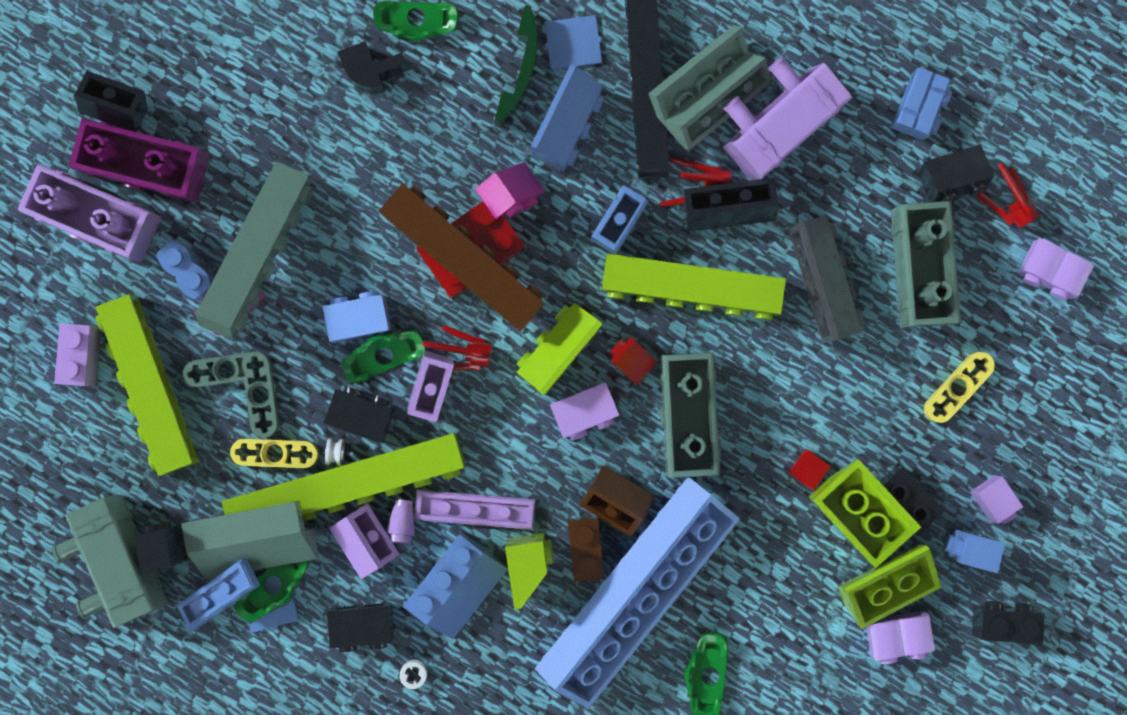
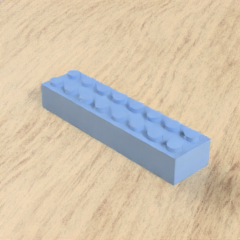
[535,477,740,709]

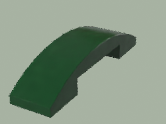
[495,5,537,127]

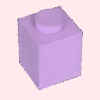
[970,475,1023,524]

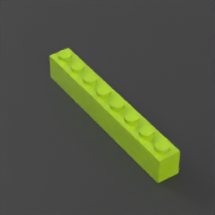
[221,433,466,521]

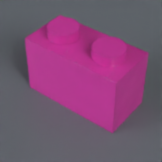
[475,162,545,219]

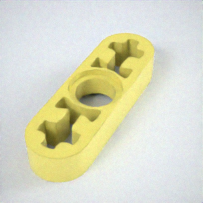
[924,352,995,423]
[230,439,319,468]

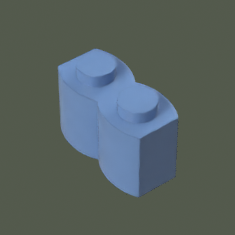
[156,240,215,301]

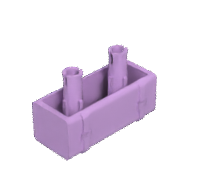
[723,56,852,180]
[18,164,161,263]

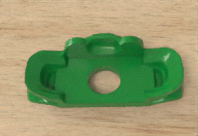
[373,1,460,43]
[342,329,427,384]
[234,560,310,623]
[684,632,728,715]

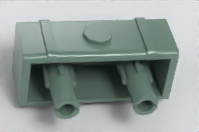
[891,201,961,328]
[659,353,721,478]
[52,495,169,628]

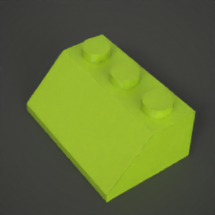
[516,303,603,396]
[808,459,921,568]
[505,533,554,610]
[838,545,941,629]

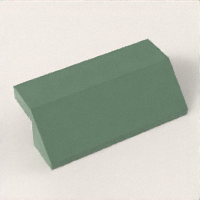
[648,25,772,151]
[181,501,319,579]

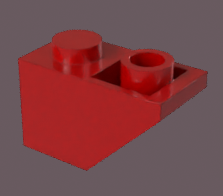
[609,337,657,385]

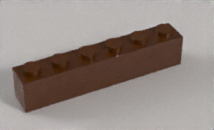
[379,183,545,333]

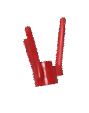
[659,156,731,207]
[976,163,1039,228]
[422,325,492,371]

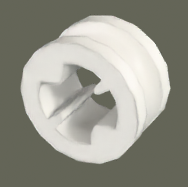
[325,438,345,466]
[400,660,427,689]

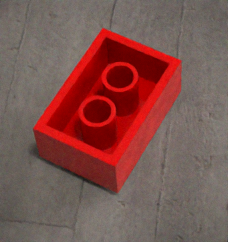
[416,201,525,300]

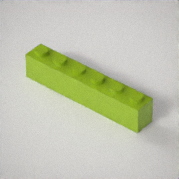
[601,254,786,320]
[95,294,199,476]

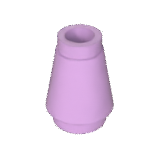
[386,500,415,544]

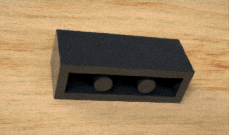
[684,178,779,232]

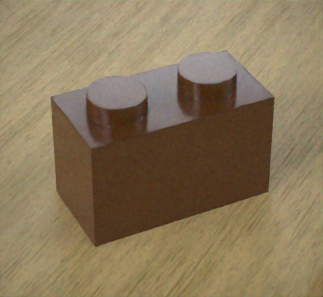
[579,465,655,537]
[568,515,604,582]

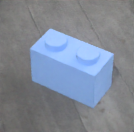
[322,291,392,343]

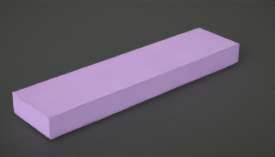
[414,489,536,530]

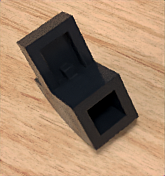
[338,41,409,94]

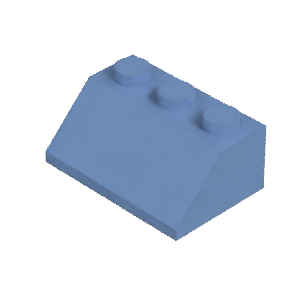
[531,64,606,171]
[403,532,508,639]

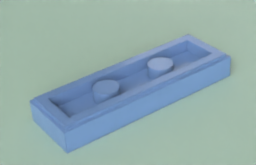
[177,559,260,631]

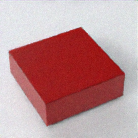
[788,449,831,491]

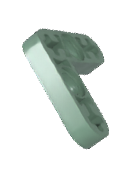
[183,352,280,438]

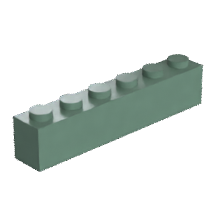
[195,162,313,340]

